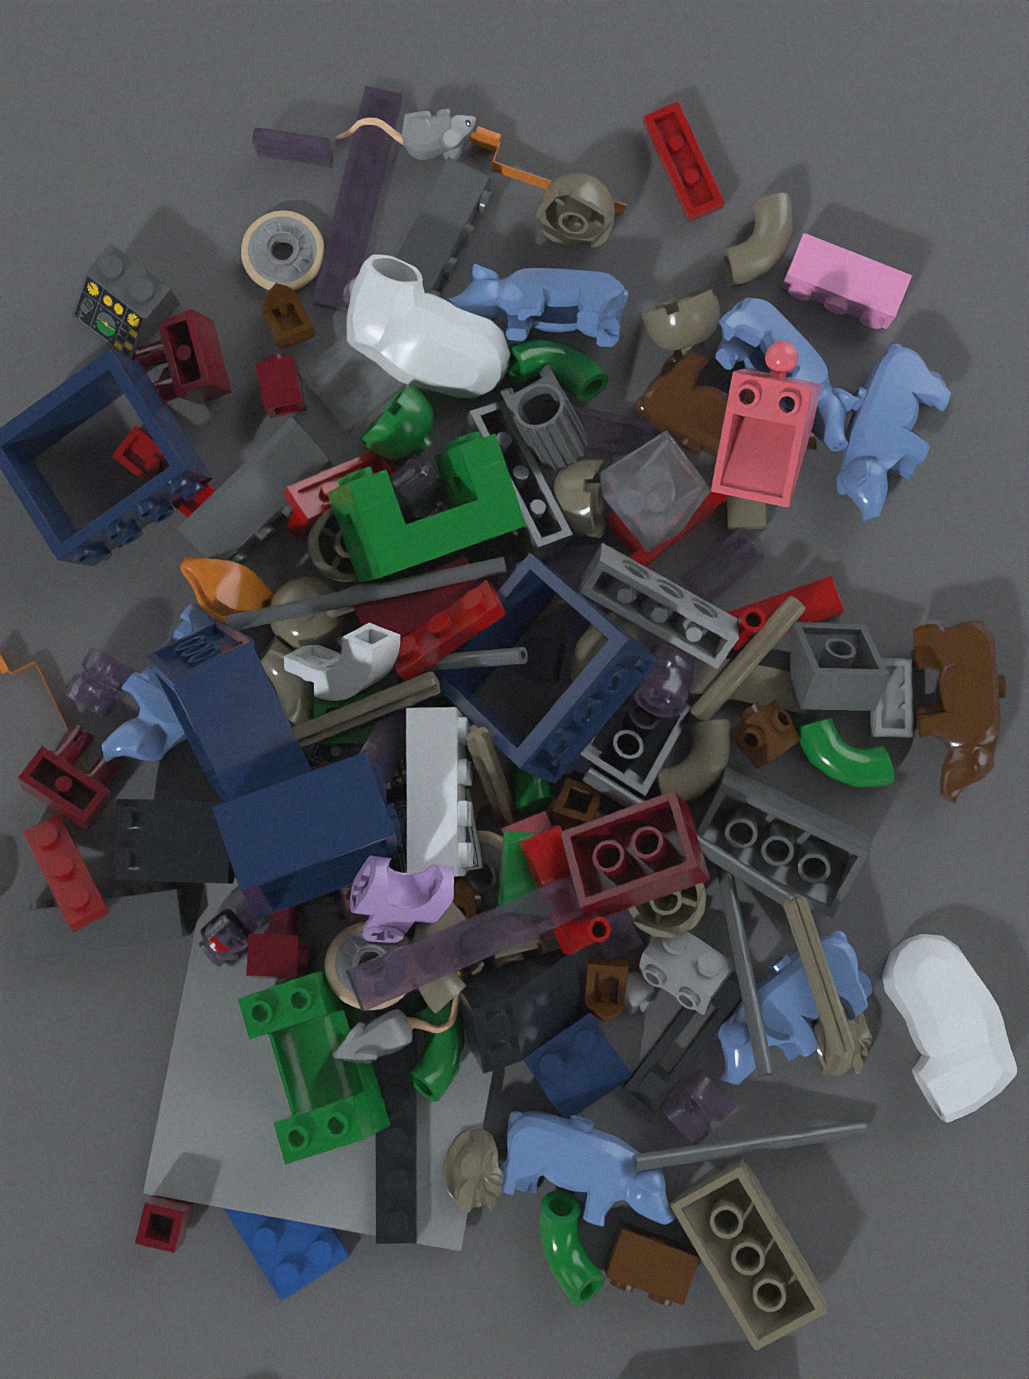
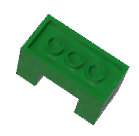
[327,431,527,583]
[238,971,390,1165]

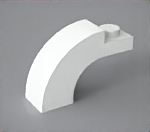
[284,623,400,701]

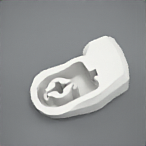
[347,255,510,398]
[882,934,1017,1123]

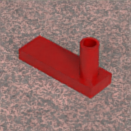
[283,451,402,537]
[604,491,729,567]
[727,576,845,652]
[519,825,611,955]

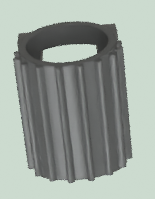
[500,365,588,471]

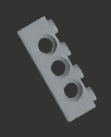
[580,543,739,669]

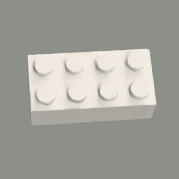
[406,707,473,877]

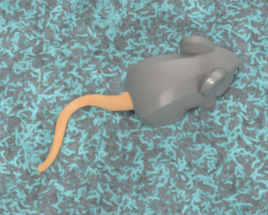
[336,109,476,160]
[333,993,460,1064]

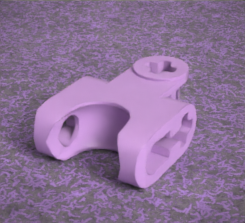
[350,855,454,944]

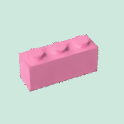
[781,233,912,329]

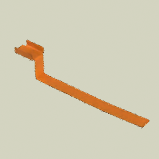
[470,126,627,214]
[0,650,88,774]

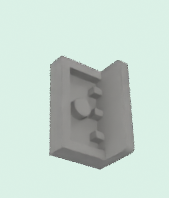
[638,931,735,1015]

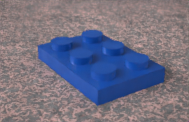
[224,1208,351,1301]

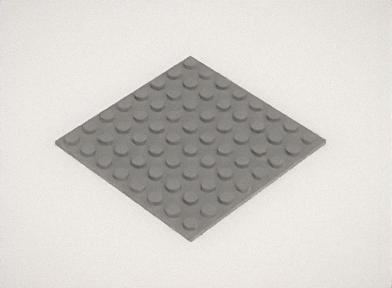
[143,878,493,1251]

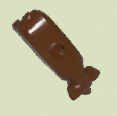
[635,352,817,458]
[910,620,1006,804]

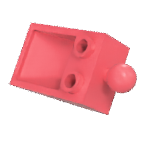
[711,341,822,508]

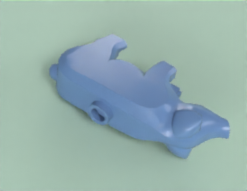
[446,264,629,347]
[716,297,859,452]
[836,344,951,522]
[102,603,254,762]
[718,931,872,1085]
[499,1110,676,1227]

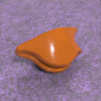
[180,556,275,624]

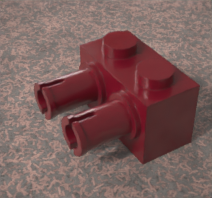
[135,309,232,405]
[18,724,128,832]
[246,904,314,980]

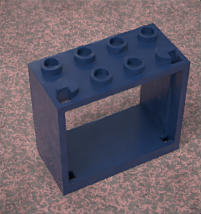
[0,349,213,567]
[432,553,659,784]
[146,620,312,802]
[212,752,403,919]

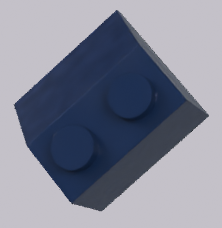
[523,1009,632,1120]

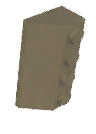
[670,1155,827,1351]

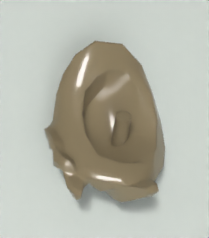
[817,1006,873,1076]
[443,1129,504,1212]

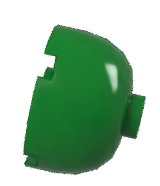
[359,382,434,461]

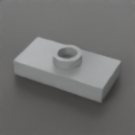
[870,658,913,738]

